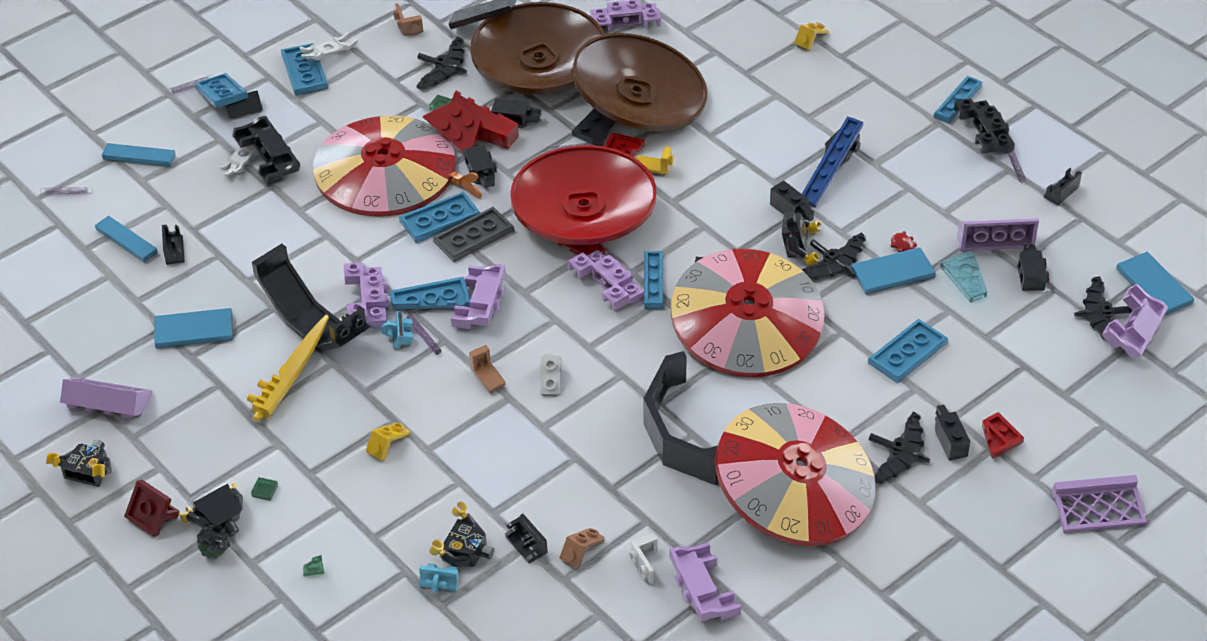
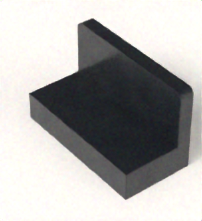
[224,90,263,119]

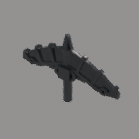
[416,37,467,90]
[802,232,866,280]
[1074,276,1133,347]
[868,411,931,484]

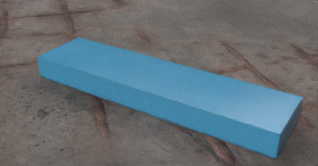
[933,76,983,124]
[102,143,176,166]
[95,216,158,262]
[644,251,663,309]

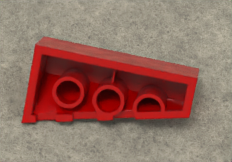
[451,90,519,149]

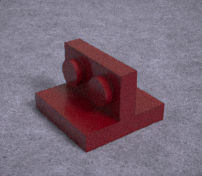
[124,480,180,536]

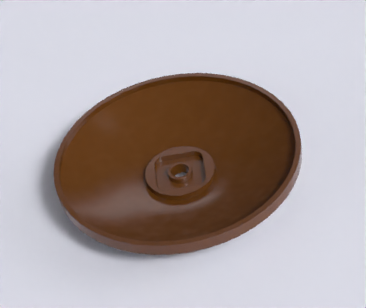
[470,2,605,94]
[572,33,708,131]

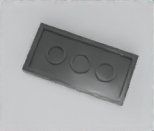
[433,207,514,262]

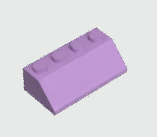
[957,218,1039,251]
[60,378,152,418]

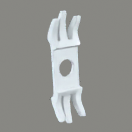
[299,32,358,60]
[219,145,257,176]

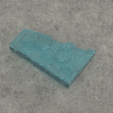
[940,250,987,303]

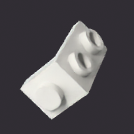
[541,353,561,395]
[629,533,658,584]

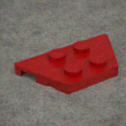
[422,100,482,153]

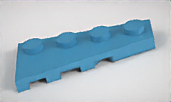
[390,277,470,309]

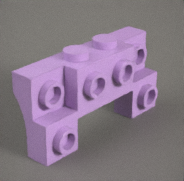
[590,0,661,32]
[568,250,644,311]
[344,262,389,329]
[451,264,506,329]
[1102,284,1168,359]
[669,542,741,622]

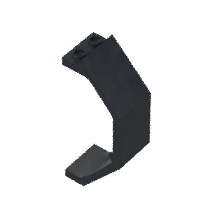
[252,243,371,352]
[643,351,717,485]

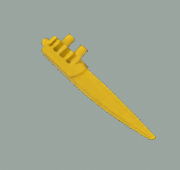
[247,315,329,422]

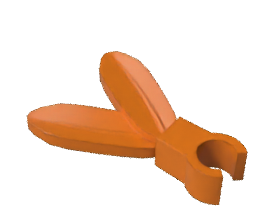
[449,172,482,198]

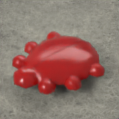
[890,231,917,252]

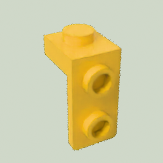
[794,22,829,50]
[636,146,675,175]
[366,423,410,460]

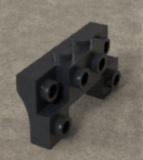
[954,98,1015,154]
[232,116,300,185]

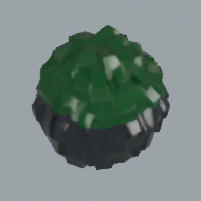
[197,524,230,558]

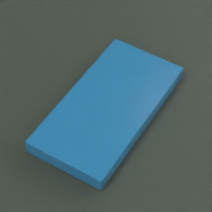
[281,43,328,96]
[195,73,248,108]
[399,191,480,243]
[851,247,936,294]
[1116,251,1194,315]
[154,308,233,348]
[868,319,948,384]

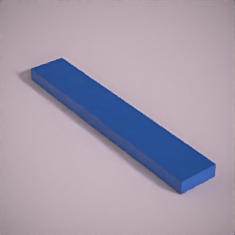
[802,116,864,208]

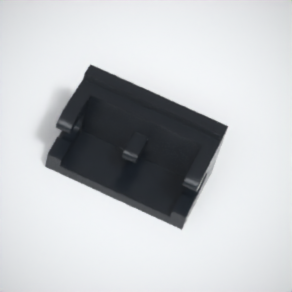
[1044,168,1082,206]
[162,224,185,265]
[505,514,548,564]

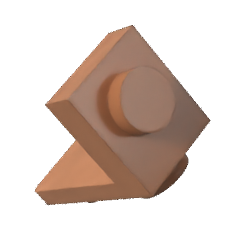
[393,3,423,36]
[469,345,506,392]
[559,528,605,568]

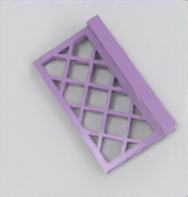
[1051,475,1147,533]

